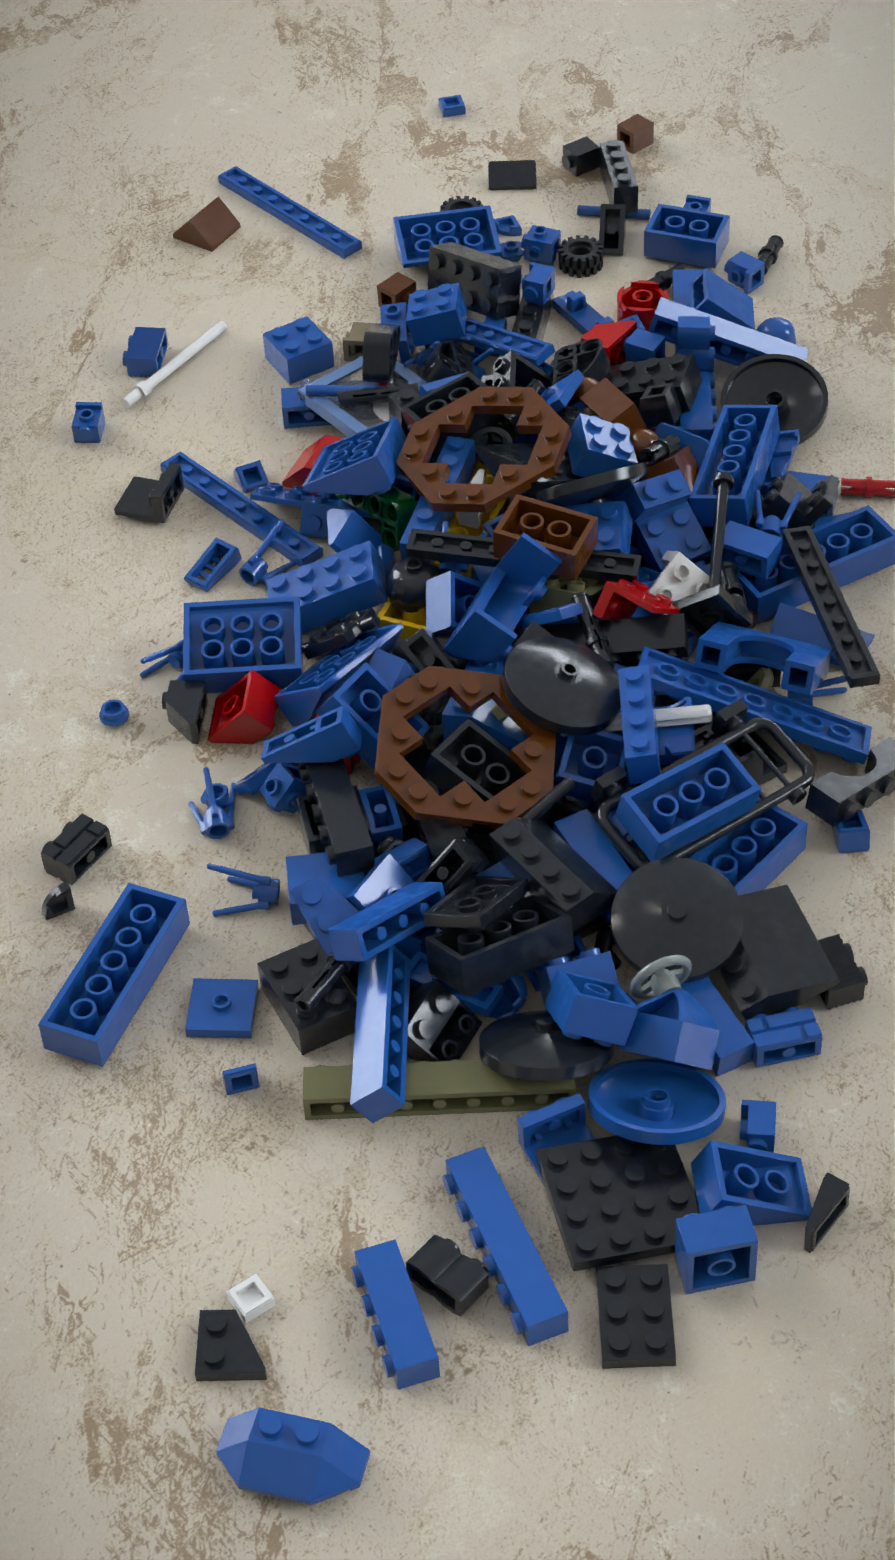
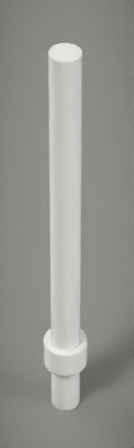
[121,321,227,408]

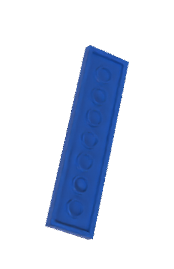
[638,646,872,765]

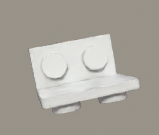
[648,551,709,632]

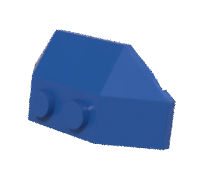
[216,1407,370,1505]

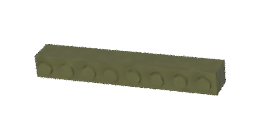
[302,1059,576,1120]

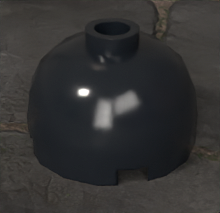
[386,557,441,613]

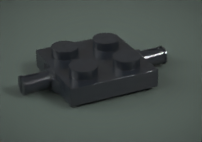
[302,608,380,660]

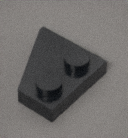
[195,1309,267,1381]

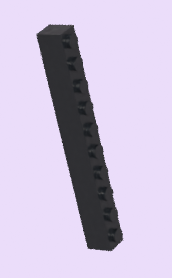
[392,613,689,670]

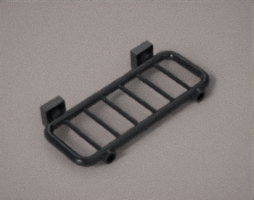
[590,699,815,870]

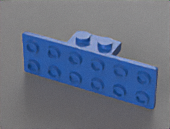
[250,483,374,539]

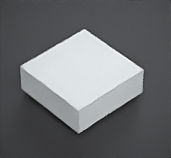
[226,1274,276,1323]

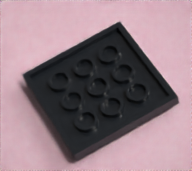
[535,1135,700,1271]

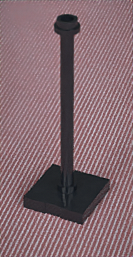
[672,472,753,638]

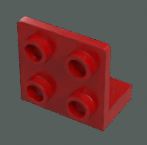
[592,579,680,620]

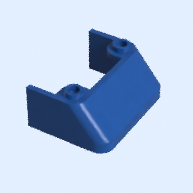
[442,532,563,663]

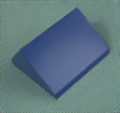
[327,509,383,556]

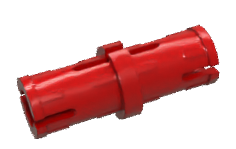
[840,477,895,499]

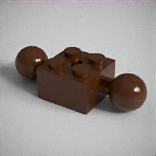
[570,377,659,464]

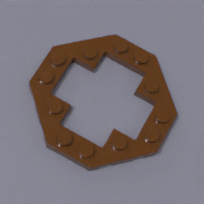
[396,386,572,513]
[374,666,556,830]

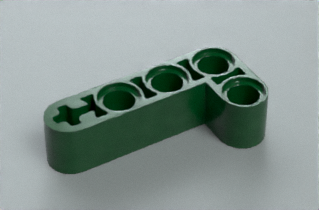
[335,486,418,552]

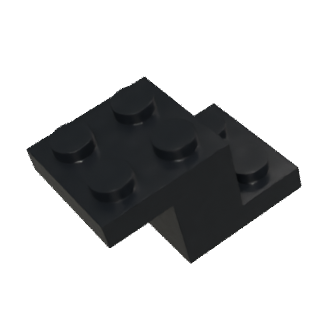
[748,472,840,530]
[695,722,787,786]

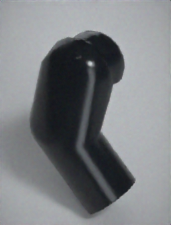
[593,926,622,971]

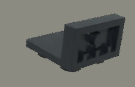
[114,462,184,523]

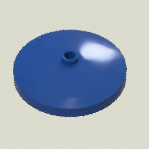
[588,1059,726,1145]

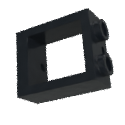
[492,350,553,389]

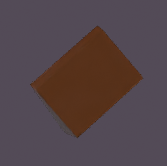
[173,196,241,252]
[642,445,699,492]

